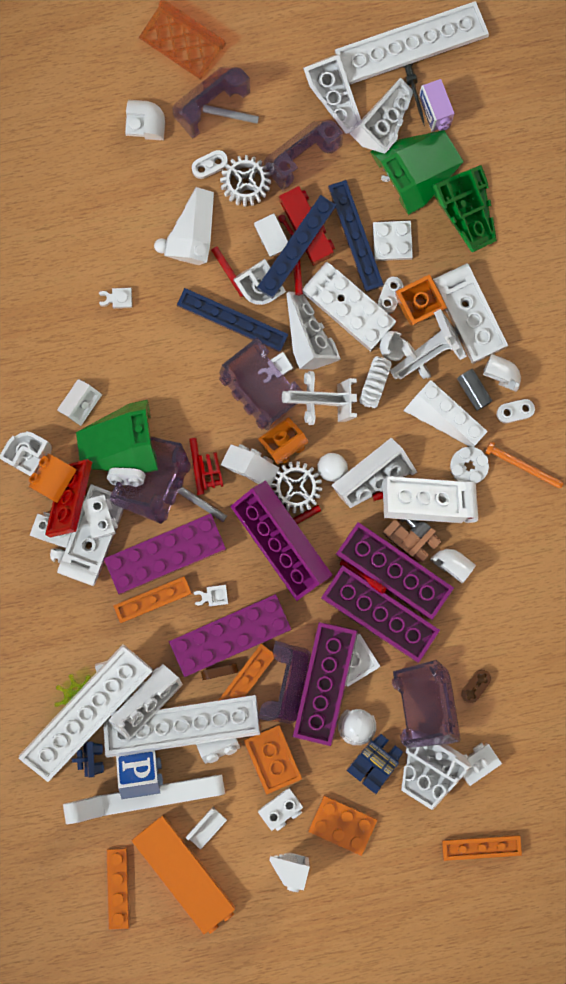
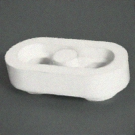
[192,150,228,179]
[377,277,403,314]
[496,399,535,423]
[107,468,146,487]

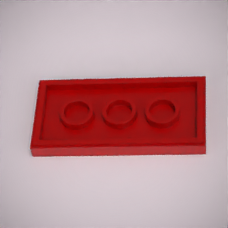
[45,459,92,538]

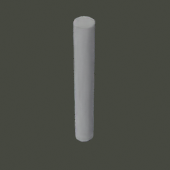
[203,105,259,124]
[175,485,227,522]

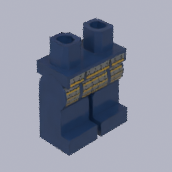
[346,734,403,794]

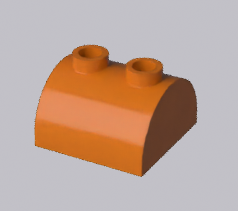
[395,274,447,326]
[258,417,309,465]
[28,454,77,503]

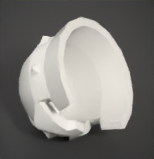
[338,709,376,745]

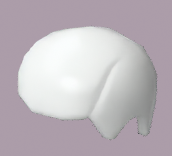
[379,331,406,361]
[317,453,348,482]

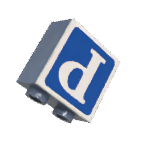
[116,750,163,799]

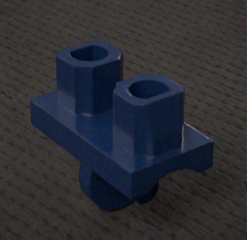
[72,741,104,778]

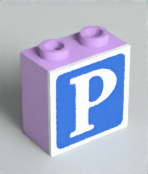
[419,79,455,132]

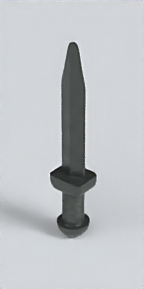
[403,63,425,127]

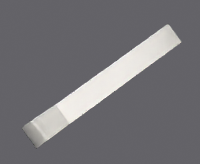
[63,774,225,824]

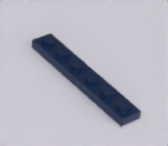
[328,180,384,293]
[257,195,336,299]
[177,288,288,353]

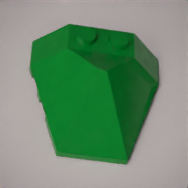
[431,165,497,252]

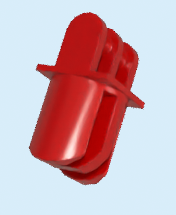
[198,452,224,490]

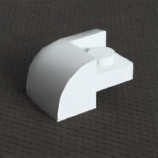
[125,100,165,140]
[234,259,286,305]
[483,354,521,392]
[0,431,52,476]
[430,549,476,583]

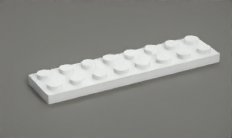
[335,1,489,85]
[18,644,153,782]
[103,695,260,758]

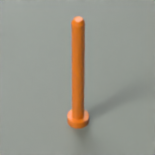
[485,441,563,488]

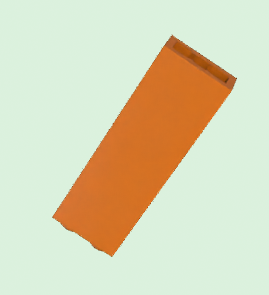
[131,814,235,934]

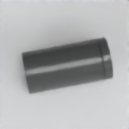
[457,369,493,411]

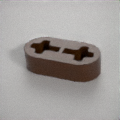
[201,663,238,681]
[461,670,491,703]

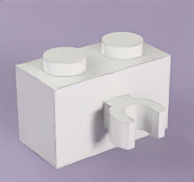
[463,743,502,786]

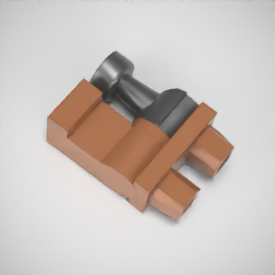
[382,519,441,562]

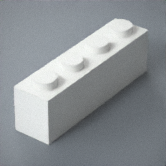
[404,380,488,447]
[332,438,417,508]
[108,664,183,741]
[269,853,310,892]

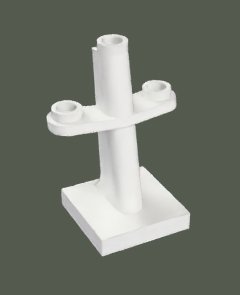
[390,309,467,380]
[282,371,357,425]

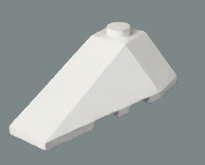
[303,55,361,134]
[349,78,413,154]
[164,187,214,265]
[286,292,341,370]

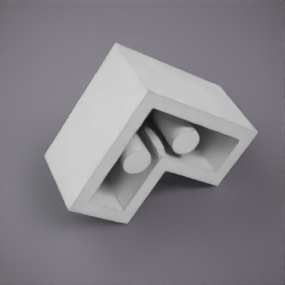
[221,444,279,486]

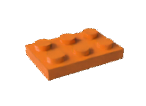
[244,725,302,795]
[308,795,377,856]

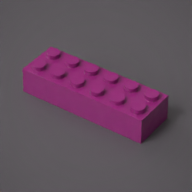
[230,480,333,601]
[104,513,226,595]
[335,522,454,620]
[321,565,440,663]
[169,594,291,677]
[293,622,358,746]

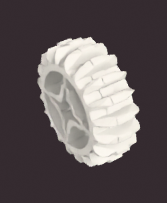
[220,155,271,207]
[359,356,392,408]
[270,461,322,513]

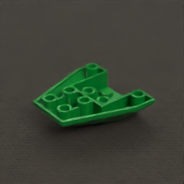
[370,130,464,216]
[76,400,158,473]

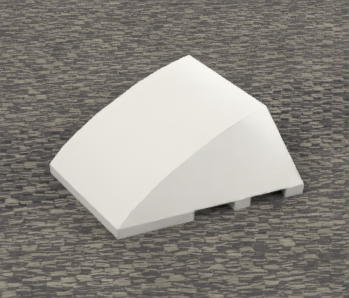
[401,729,471,810]

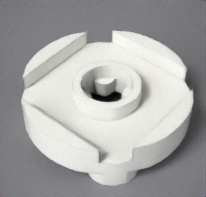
[450,447,489,484]

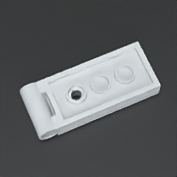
[303,262,396,352]
[433,263,508,364]
[383,476,478,523]
[57,485,128,586]

